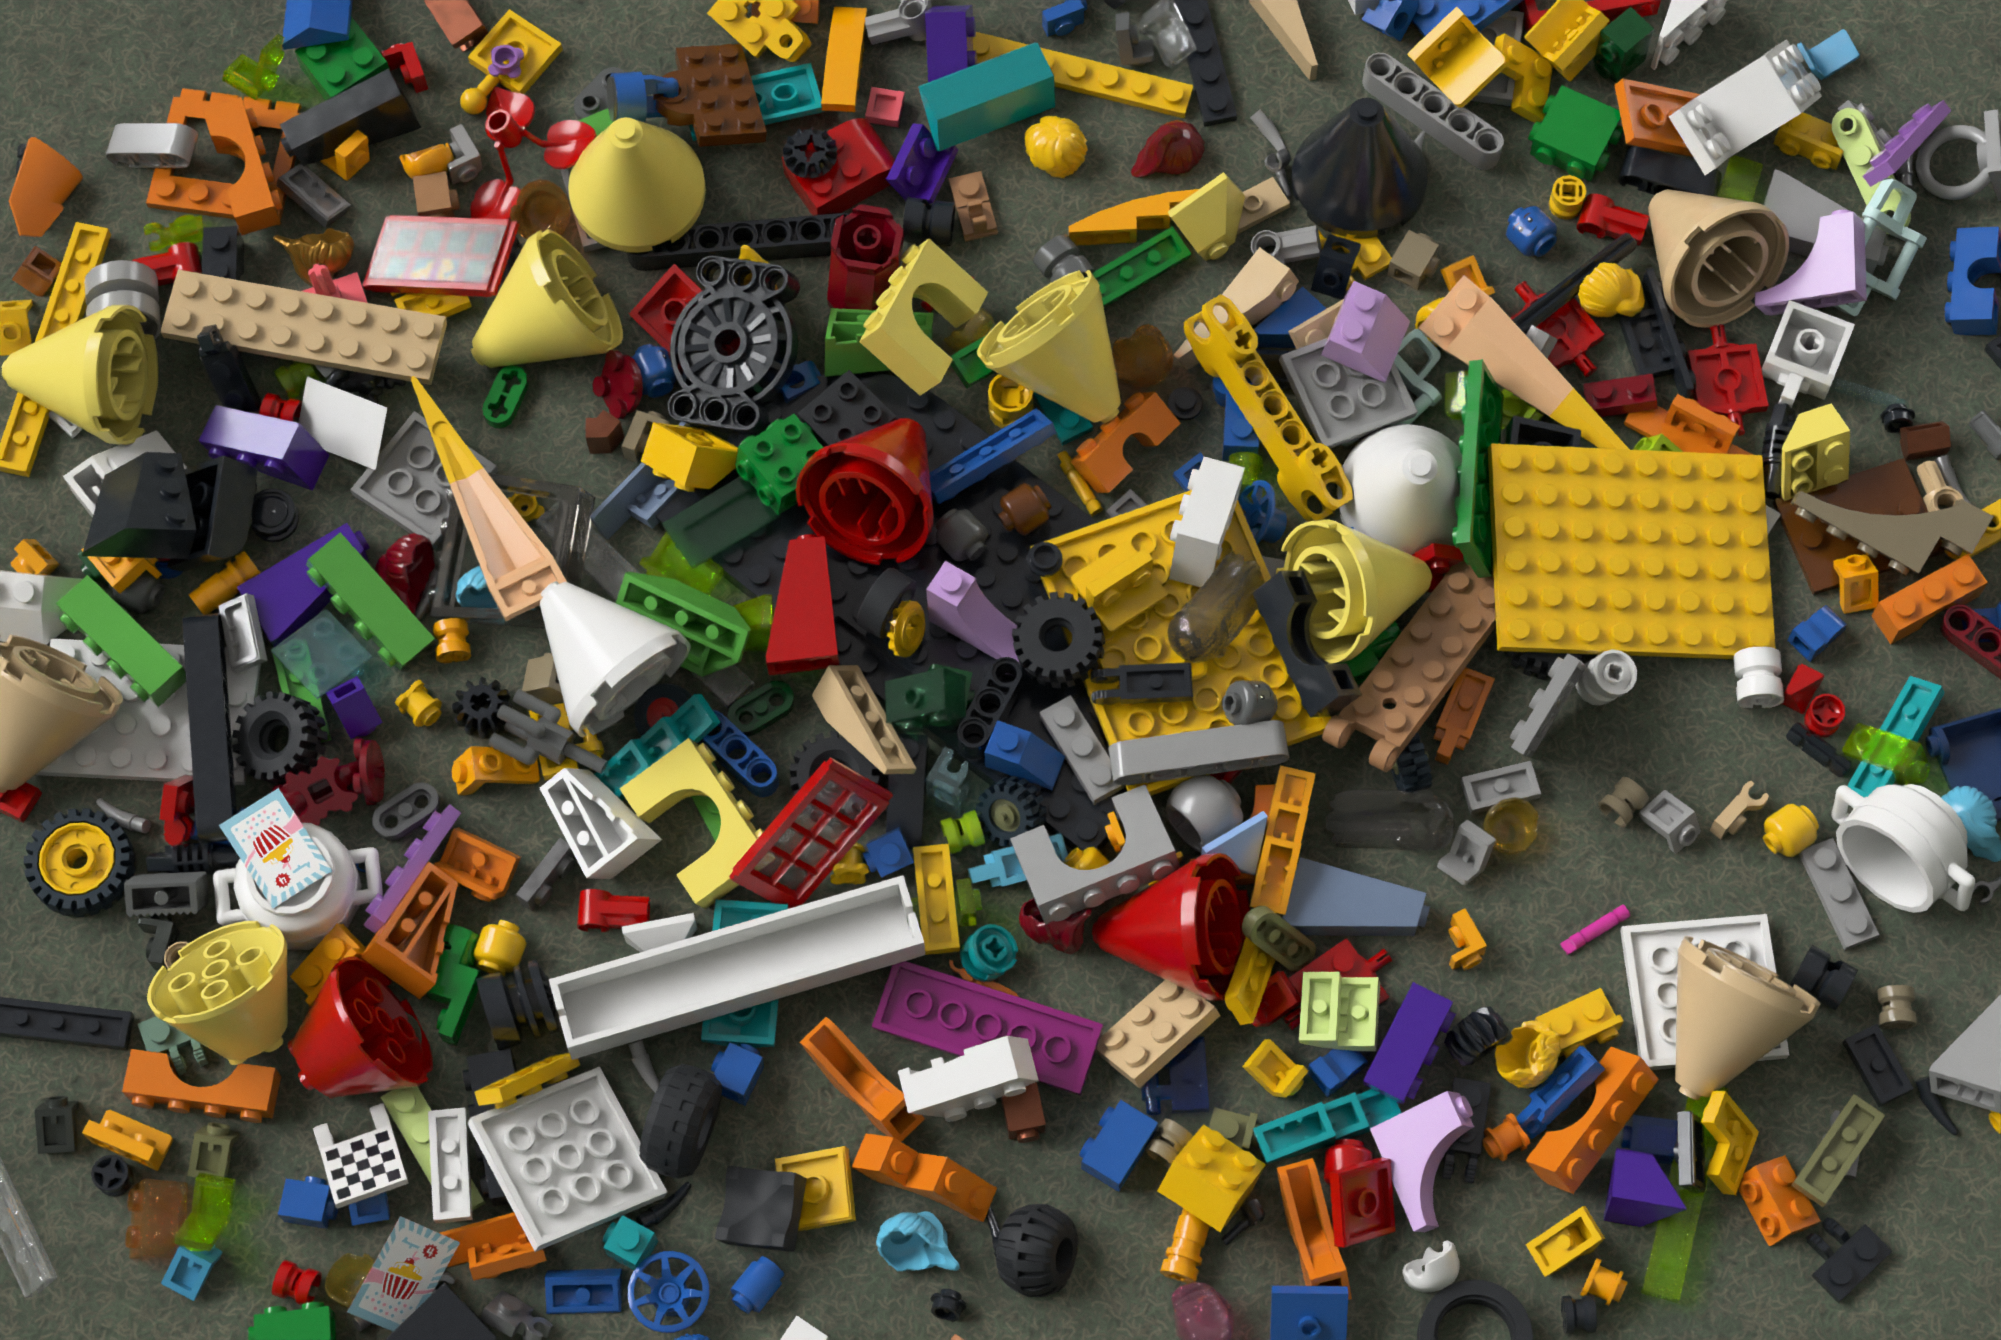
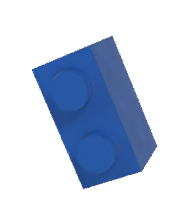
[1079,1100,1158,1192]

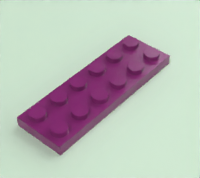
[872,961,1104,1096]

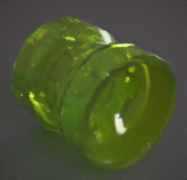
[273,361,320,399]
[1229,452,1263,497]

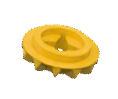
[887,600,925,657]

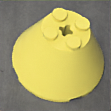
[147,921,288,1065]

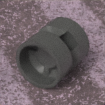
[1033,234,1096,282]

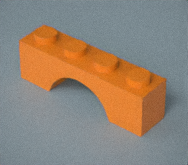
[202,97,283,235]
[1525,1047,1659,1194]
[122,1049,281,1123]

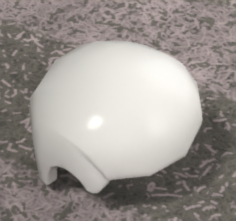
[1403,1240,1460,1293]

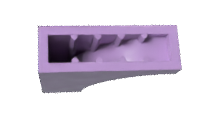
[1755,210,1867,315]
[926,561,1020,664]
[1370,1091,1474,1233]

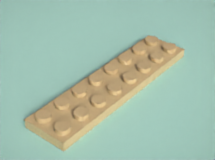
[160,270,447,385]

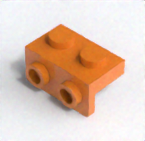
[433,827,521,902]
[1738,1155,1821,1246]

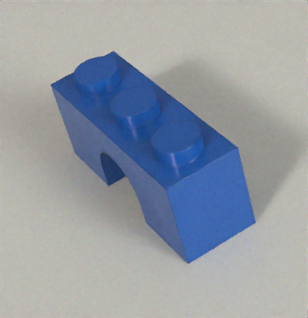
[1945,227,2001,335]

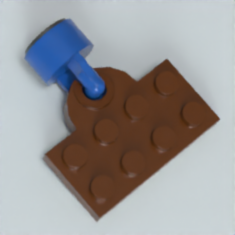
[607,44,767,147]

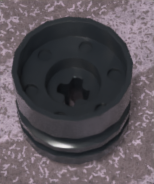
[476,959,559,1050]

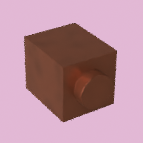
[1000,1082,1046,1143]

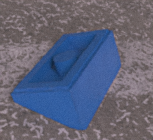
[545,1269,622,1314]

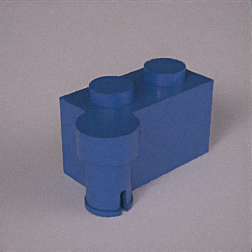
[1212,377,1259,462]

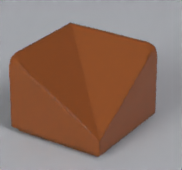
[12,246,62,297]

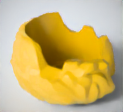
[1025,116,1088,178]
[1495,1021,1561,1088]

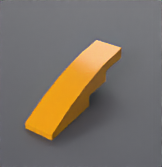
[821,7,867,112]
[1069,189,1199,246]
[1249,765,1316,915]

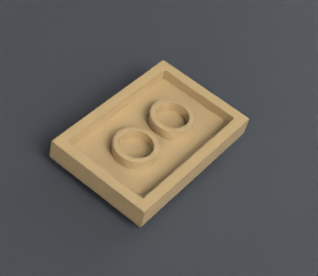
[1095,980,1220,1088]

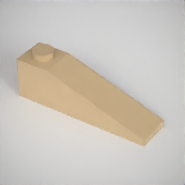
[1249,0,1318,81]
[1174,247,1299,370]
[812,665,917,774]

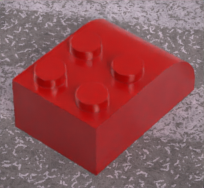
[782,118,895,215]

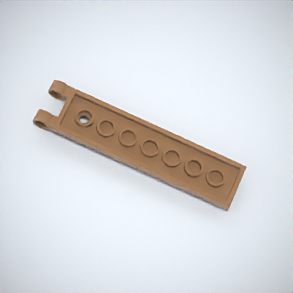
[1322,555,1496,772]

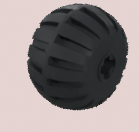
[996,1204,1079,1297]

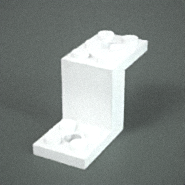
[1669,39,1822,175]

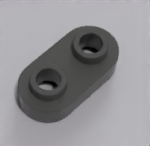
[574,67,625,120]
[372,782,440,841]

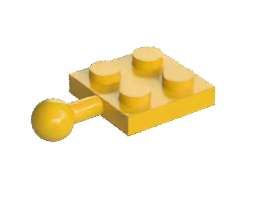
[460,9,563,115]

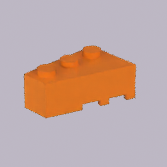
[361,862,458,999]

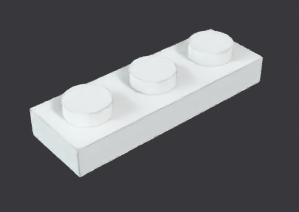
[428,1108,473,1223]

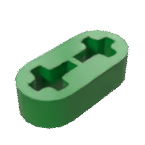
[482,365,529,429]

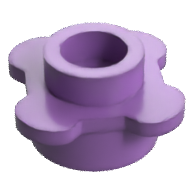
[488,45,524,78]

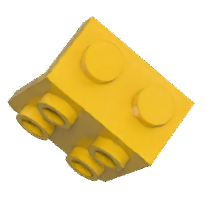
[1407,7,1508,108]

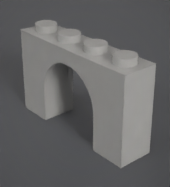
[1010,784,1180,925]

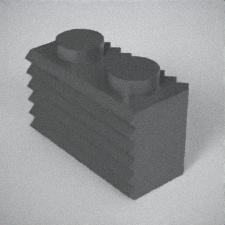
[124,872,209,917]

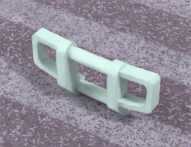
[1834,178,1927,316]
[1342,329,1442,446]

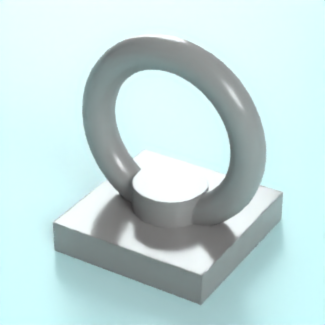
[1916,109,2001,201]

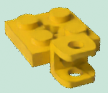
[707,0,811,62]

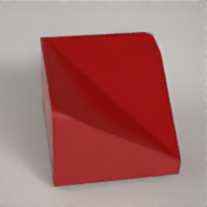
[1781,664,1825,714]

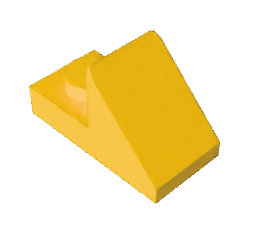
[1526,1206,1605,1277]

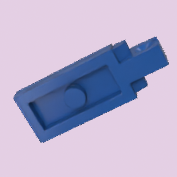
[1516,1045,1605,1139]

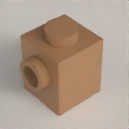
[413,171,460,217]

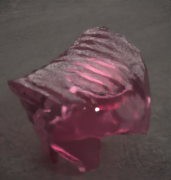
[1171,1282,1234,1340]

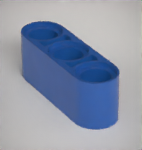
[699,710,779,797]

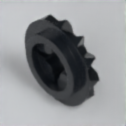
[783,126,838,178]

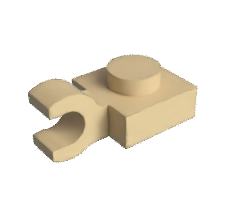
[1709,781,1769,840]

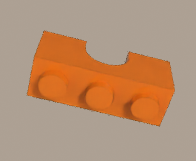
[1070,392,1181,493]
[1872,554,1988,644]

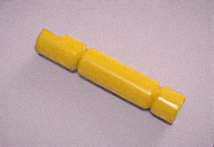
[1057,451,1103,516]

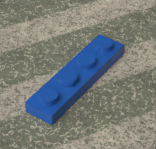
[929,408,1057,504]

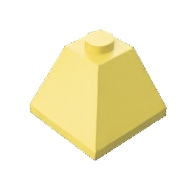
[1168,172,1245,261]

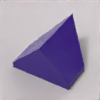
[1604,1148,1687,1227]

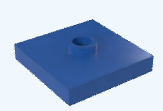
[1270,1286,1348,1340]

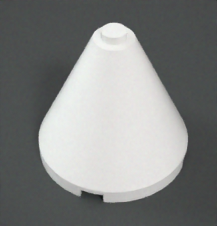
[1336,424,1462,555]
[540,581,691,737]

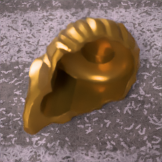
[273,228,355,287]

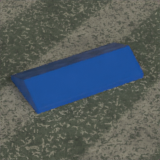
[282,0,353,50]

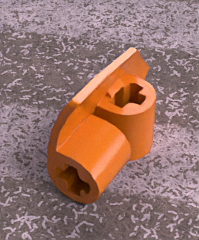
[9,137,83,237]

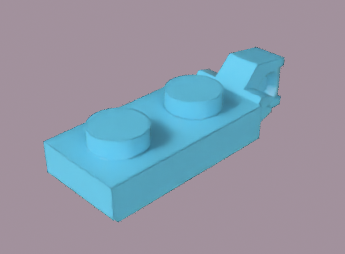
[968,833,1068,887]

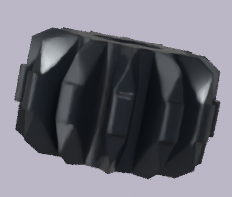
[452,676,514,739]
[1444,1006,1509,1066]

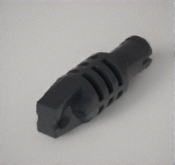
[1762,403,1795,500]
[146,843,240,874]

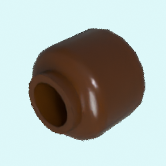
[998,483,1052,536]

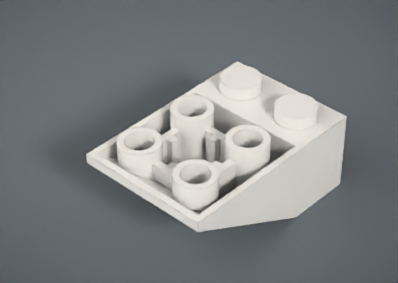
[1651,0,1727,70]
[63,430,187,518]

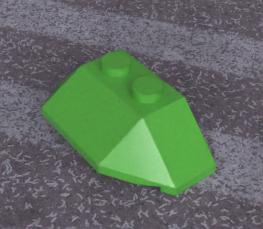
[616,572,751,677]

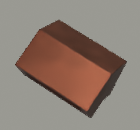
[586,410,624,454]
[1900,421,1951,461]

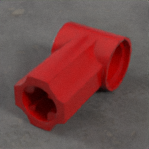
[1576,194,1649,246]
[132,242,202,286]
[577,889,650,932]

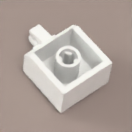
[1761,300,1855,408]

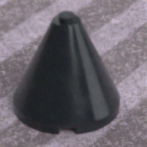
[1291,98,1428,238]

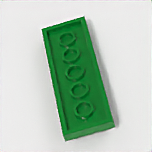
[1452,359,1504,578]

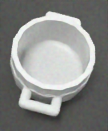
[1832,784,1975,913]
[213,823,383,950]

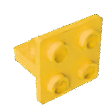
[1525,0,1610,81]
[1071,541,1167,633]

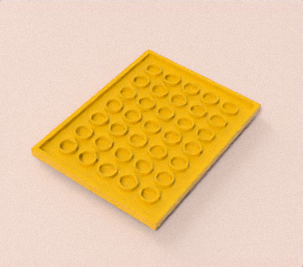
[1487,444,1776,659]
[1030,490,1331,796]

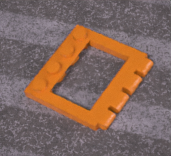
[146,88,302,225]

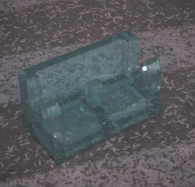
[926,747,970,817]

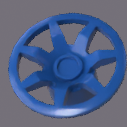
[1238,480,1287,545]
[627,1251,710,1333]

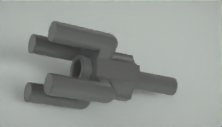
[488,689,608,774]

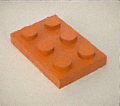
[1615,78,1700,157]

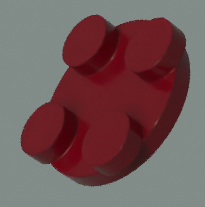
[592,350,643,420]
[353,738,385,806]

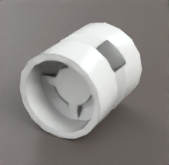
[1734,647,1784,708]
[1575,649,1637,705]

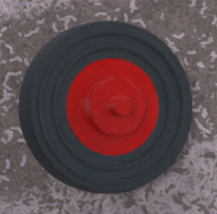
[634,683,692,736]

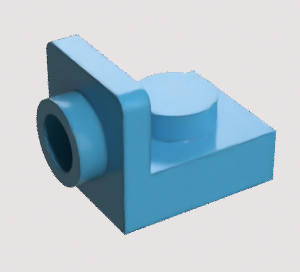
[161,1235,223,1301]

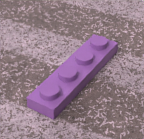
[1863,100,1951,187]
[364,804,461,933]

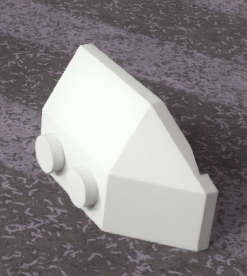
[0,570,82,645]

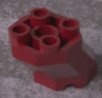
[827,204,904,310]

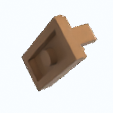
[948,171,998,242]

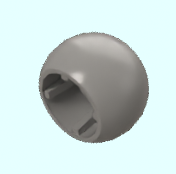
[1165,775,1243,853]

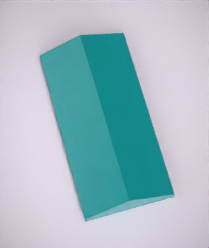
[918,43,1055,151]
[689,63,824,141]
[701,899,788,1048]

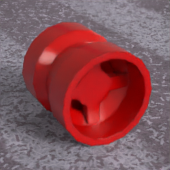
[259,393,302,422]
[1804,694,1845,738]
[272,1260,322,1305]

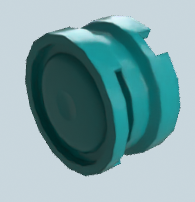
[960,924,1018,982]

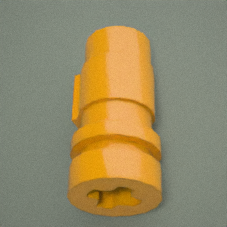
[189,551,261,615]
[1160,1208,1210,1284]

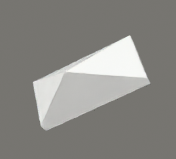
[622,913,697,952]

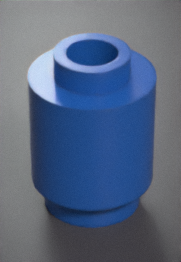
[730,1256,785,1314]

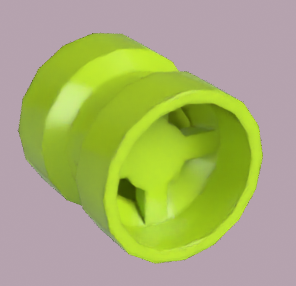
[940,810,985,854]

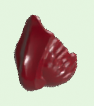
[1131,120,1205,177]
[375,533,437,616]
[1019,898,1092,954]

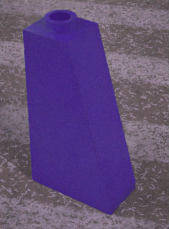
[237,523,370,648]

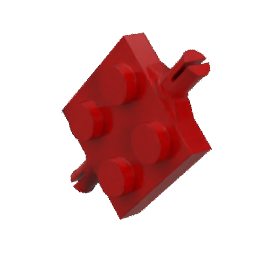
[1510,281,1605,377]
[1686,324,1769,437]
[1283,938,1392,1030]

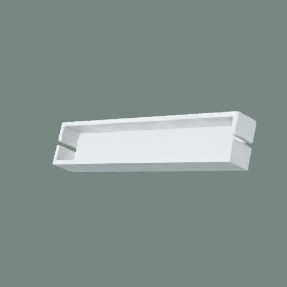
[548,875,925,1060]

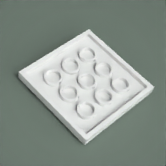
[1620,914,1789,1070]
[468,1067,667,1252]

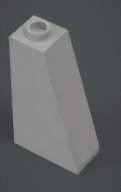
[1764,169,1889,275]
[1929,994,2001,1113]

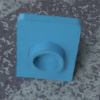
[1797,29,1860,80]

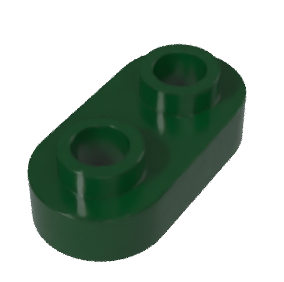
[728,681,794,737]

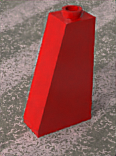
[766,534,839,675]

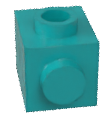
[602,1215,658,1270]

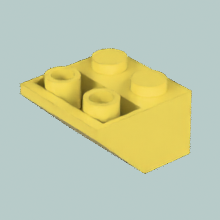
[1781,403,1850,501]

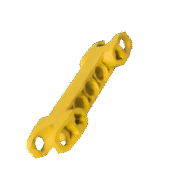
[1184,294,1353,522]

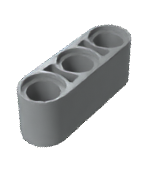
[105,123,199,168]

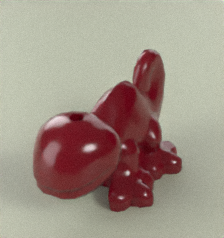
[269,756,359,826]

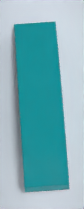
[594,694,721,801]
[1253,1089,1401,1164]

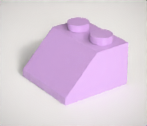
[1321,281,1410,383]

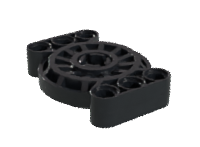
[668,256,800,434]

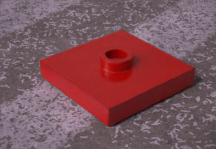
[1329,1157,1395,1248]

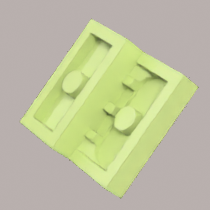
[1299,972,1380,1051]

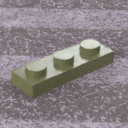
[1791,1094,1885,1207]

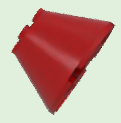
[288,957,433,1099]

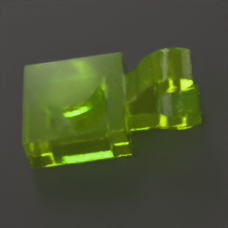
[144,215,205,251]

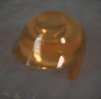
[510,179,571,239]
[1112,324,1174,388]

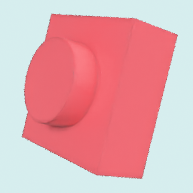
[865,87,905,128]

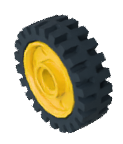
[24,808,136,917]

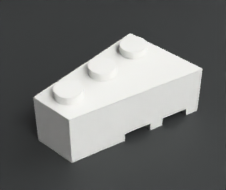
[1169,457,1245,590]
[540,768,662,879]
[898,1036,1039,1122]

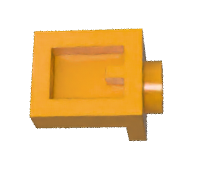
[11,539,60,575]
[1833,554,1879,614]
[1448,908,1487,971]

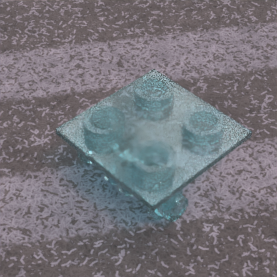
[271,609,372,699]

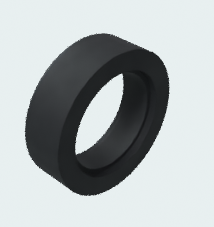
[1417,1280,1533,1340]

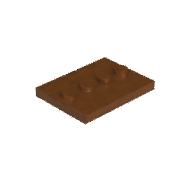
[1773,458,1945,595]

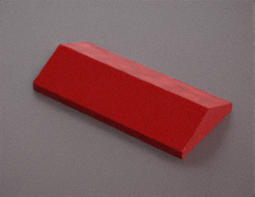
[629,264,740,356]

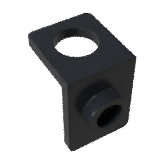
[1311,235,1361,300]

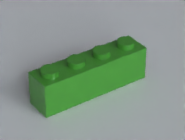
[306,532,435,670]
[56,575,186,707]

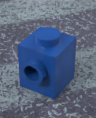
[863,827,914,878]
[711,1042,764,1106]
[278,1176,339,1229]

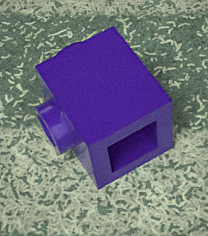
[326,676,383,739]

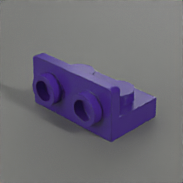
[886,124,958,204]

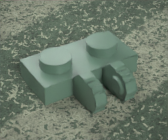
[137,1016,209,1075]

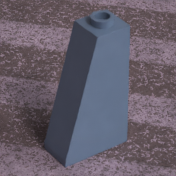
[1282,857,1430,936]

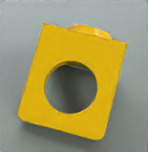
[0,300,33,356]

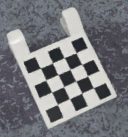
[313,1103,408,1209]

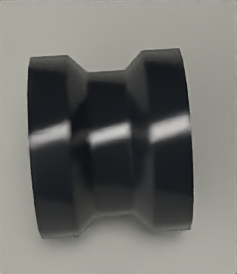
[91,1155,134,1197]
[1561,1294,1597,1334]

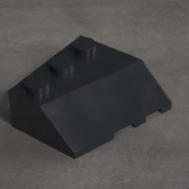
[82,452,196,559]

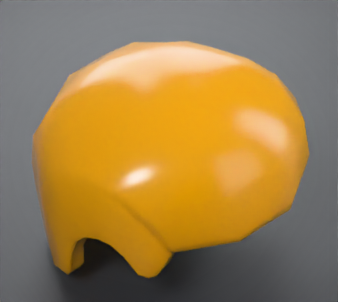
[399,143,454,179]

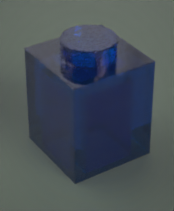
[1620,1115,1678,1164]

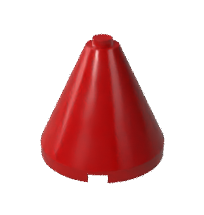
[796,418,934,565]
[1092,853,1251,1001]

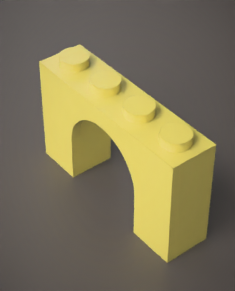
[859,239,988,396]
[620,738,775,909]

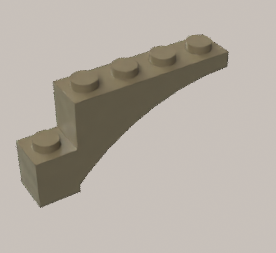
[1790,491,1994,576]

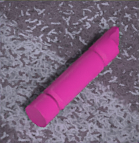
[1560,904,1630,955]

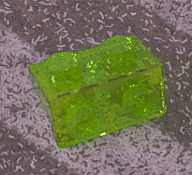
[639,528,724,596]

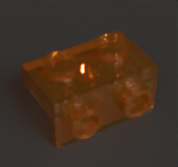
[125,1178,188,1259]

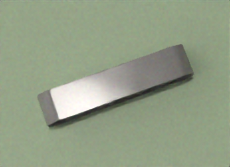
[1362,52,1504,170]
[1108,720,1290,786]

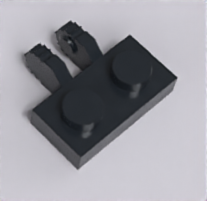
[1806,1217,1892,1303]

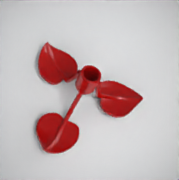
[470,86,597,220]

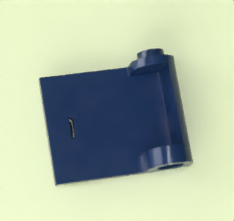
[1925,708,2001,821]

